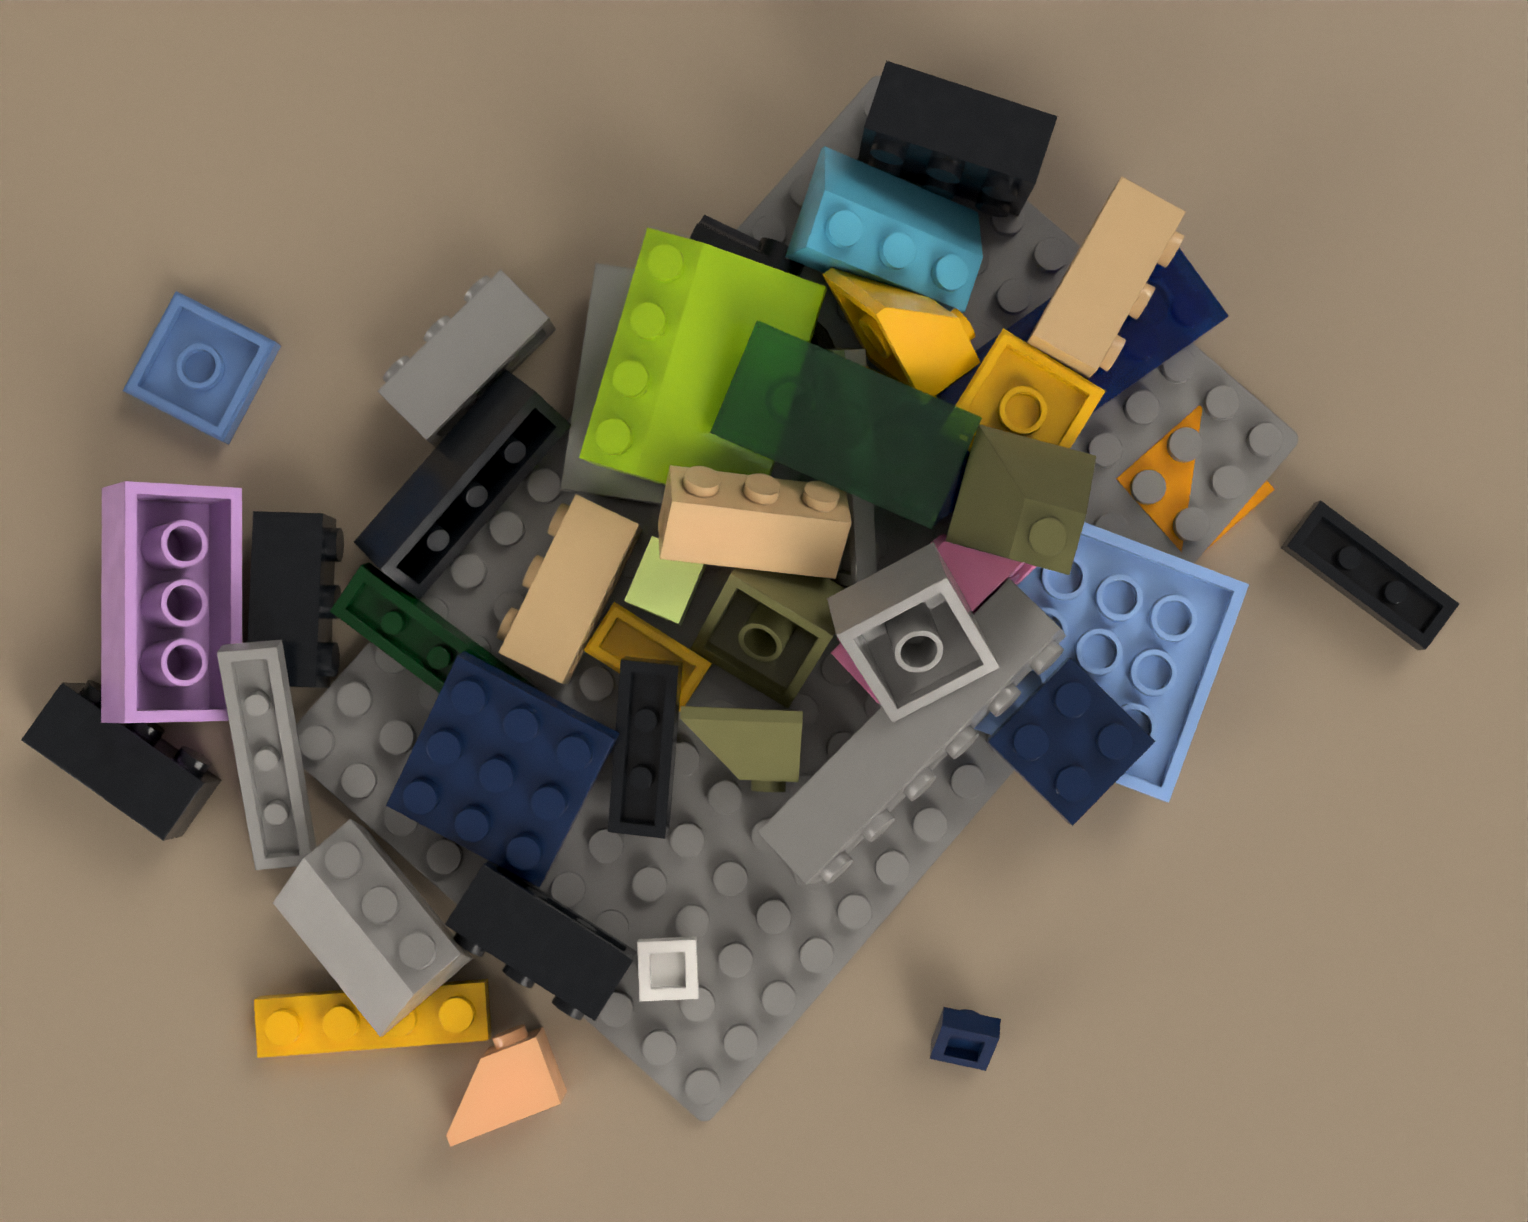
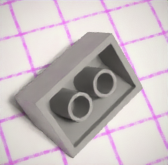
[273,819,473,1037]

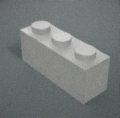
[378,269,556,447]

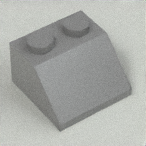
[827,542,1000,723]

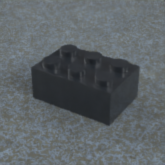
[858,60,1058,217]

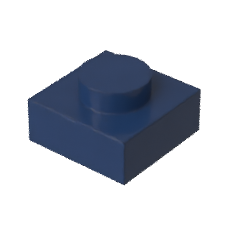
[930,1007,1001,1071]

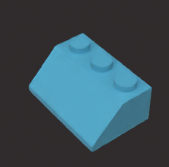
[785,146,983,313]

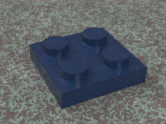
[985,658,1155,826]

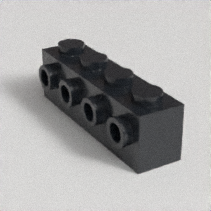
[354,369,571,600]

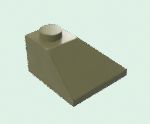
[945,424,1096,575]
[680,706,803,792]

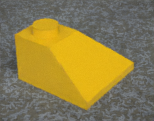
[822,268,981,404]

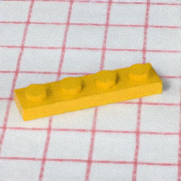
[254,979,492,1058]

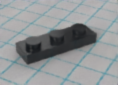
[1281,500,1459,650]
[608,656,683,839]

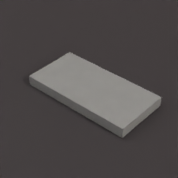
[560,263,665,506]

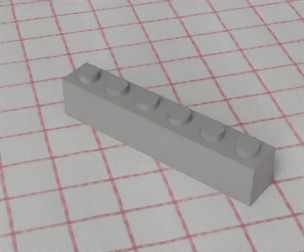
[757,579,1066,884]

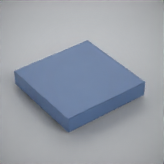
[123,291,281,445]

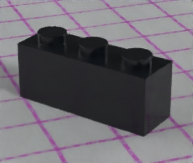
[248,511,344,688]
[21,680,222,841]
[445,861,637,1021]

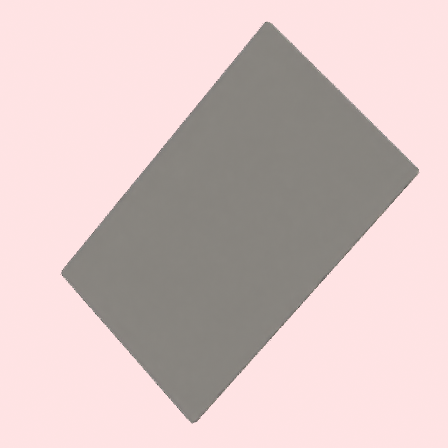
[296,76,1298,1121]

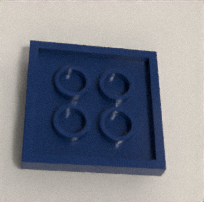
[386,651,620,888]

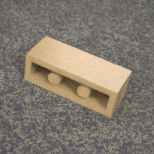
[1027,177,1186,380]
[658,465,852,579]
[497,494,643,684]

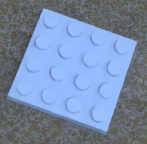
[974,522,1249,803]

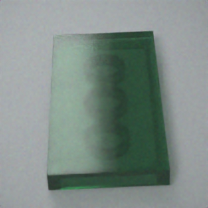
[710,320,982,529]

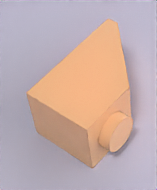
[446,1024,567,1147]

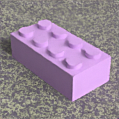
[101,481,242,723]

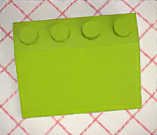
[579,227,827,486]

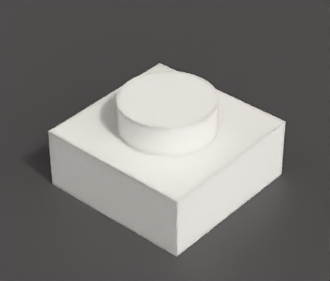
[637,937,699,1002]

